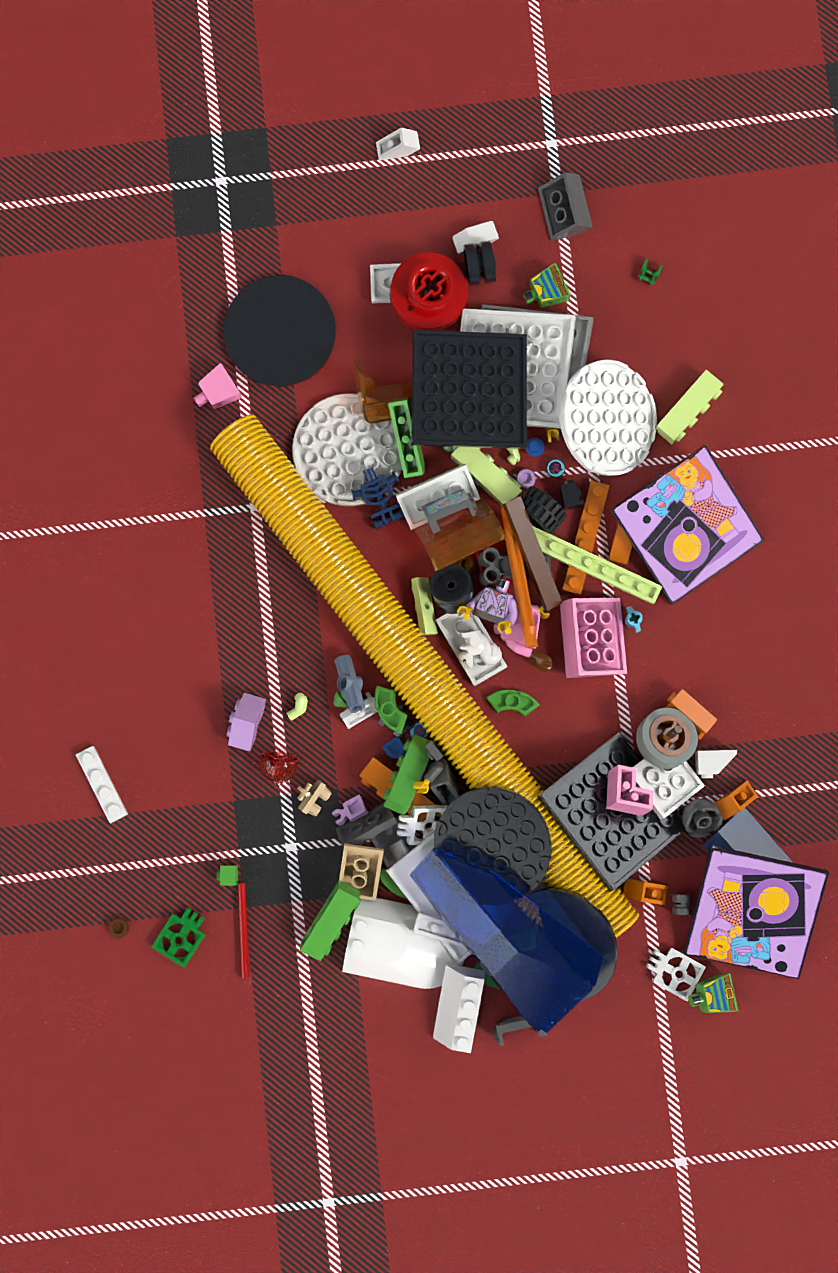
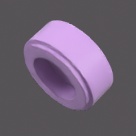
[516,469,536,489]

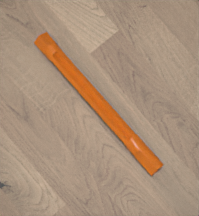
[501,507,538,648]

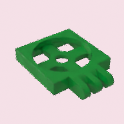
[152,907,206,968]

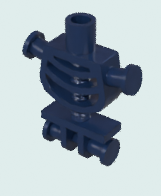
[351,467,405,530]

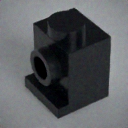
[559,480,584,511]

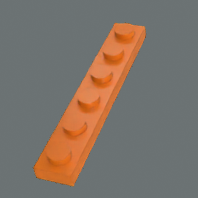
[562,481,610,595]

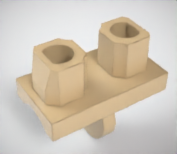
[297,779,331,816]

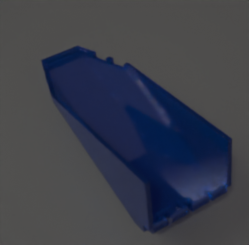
[410,848,603,1033]

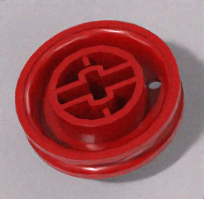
[389,252,468,331]

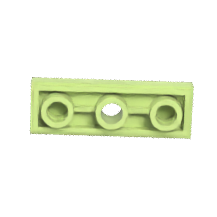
[411,578,438,635]

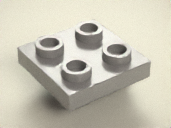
[371,814,417,868]

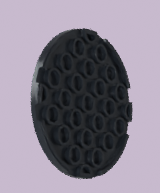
[224,276,336,387]
[434,787,552,906]
[504,888,618,1002]

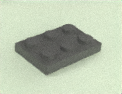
[336,802,397,848]

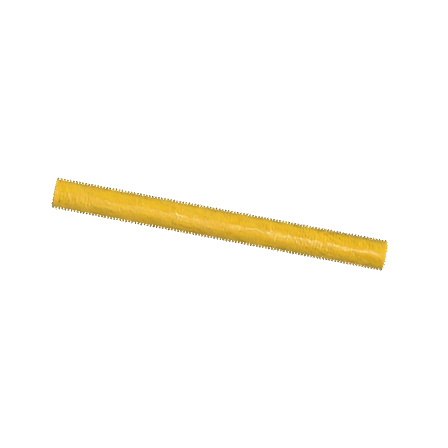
[210,414,639,938]

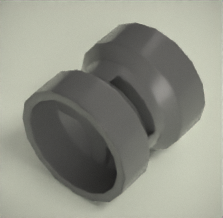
[672,894,692,915]

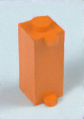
[665,689,717,740]

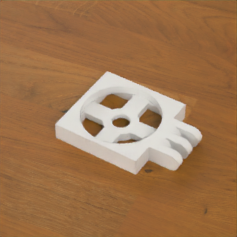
[397,805,448,845]
[645,947,706,1002]

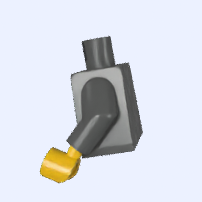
[413,756,461,817]

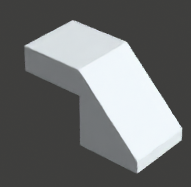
[452,221,499,254]

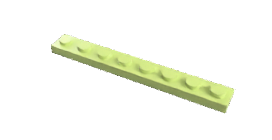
[532,526,662,605]

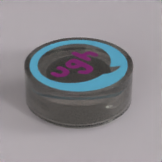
[546,459,565,479]

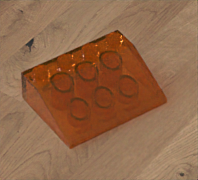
[414,495,505,571]

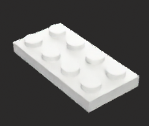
[370,264,445,304]
[395,463,481,530]
[435,612,507,686]

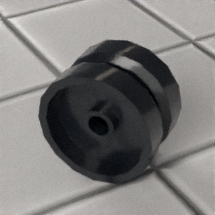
[463,240,496,286]
[430,564,475,614]

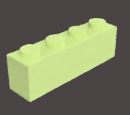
[655,370,723,444]
[451,447,522,507]

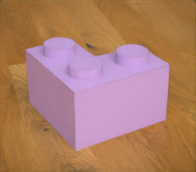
[227,693,266,751]

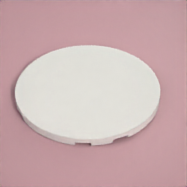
[560,360,657,476]
[292,394,402,506]

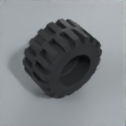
[521,486,567,535]

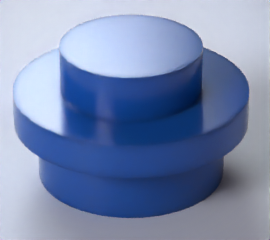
[526,438,544,457]

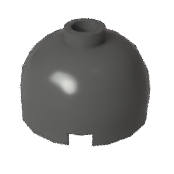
[682,798,723,838]

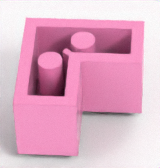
[606,765,653,816]

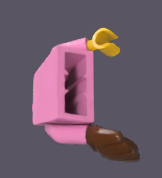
[494,605,552,672]

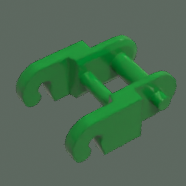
[638,258,663,286]

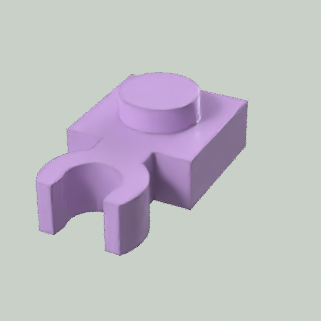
[332,795,369,826]

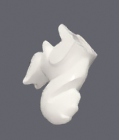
[458,630,502,668]

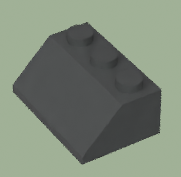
[538,172,593,241]

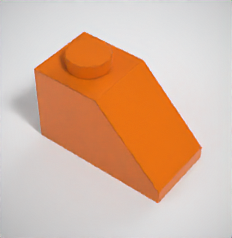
[714,780,758,820]
[624,879,668,905]

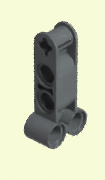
[478,547,553,587]

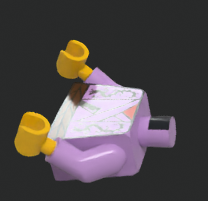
[457,578,519,634]

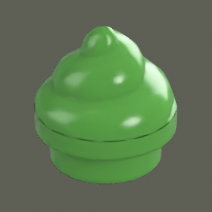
[333,690,348,708]

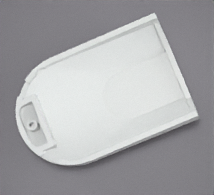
[342,897,464,989]

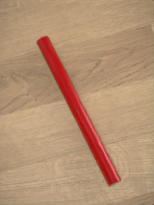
[238,883,249,978]

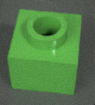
[217,865,238,886]

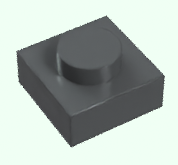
[425,740,444,761]

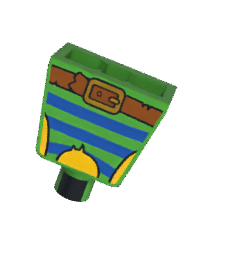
[523,263,571,308]
[688,973,738,1013]

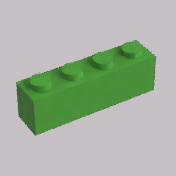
[388,396,426,478]
[383,734,431,815]
[300,880,361,961]

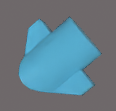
[625,606,642,633]

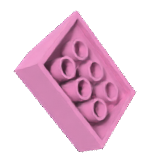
[560,598,627,678]

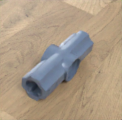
[335,655,365,713]

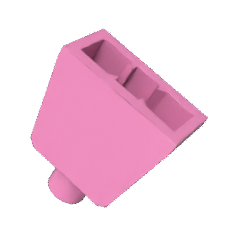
[193,363,242,409]

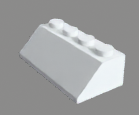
[433,964,485,1053]

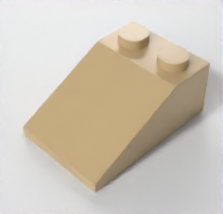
[339,844,384,901]

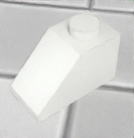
[376,128,420,160]
[695,750,737,778]

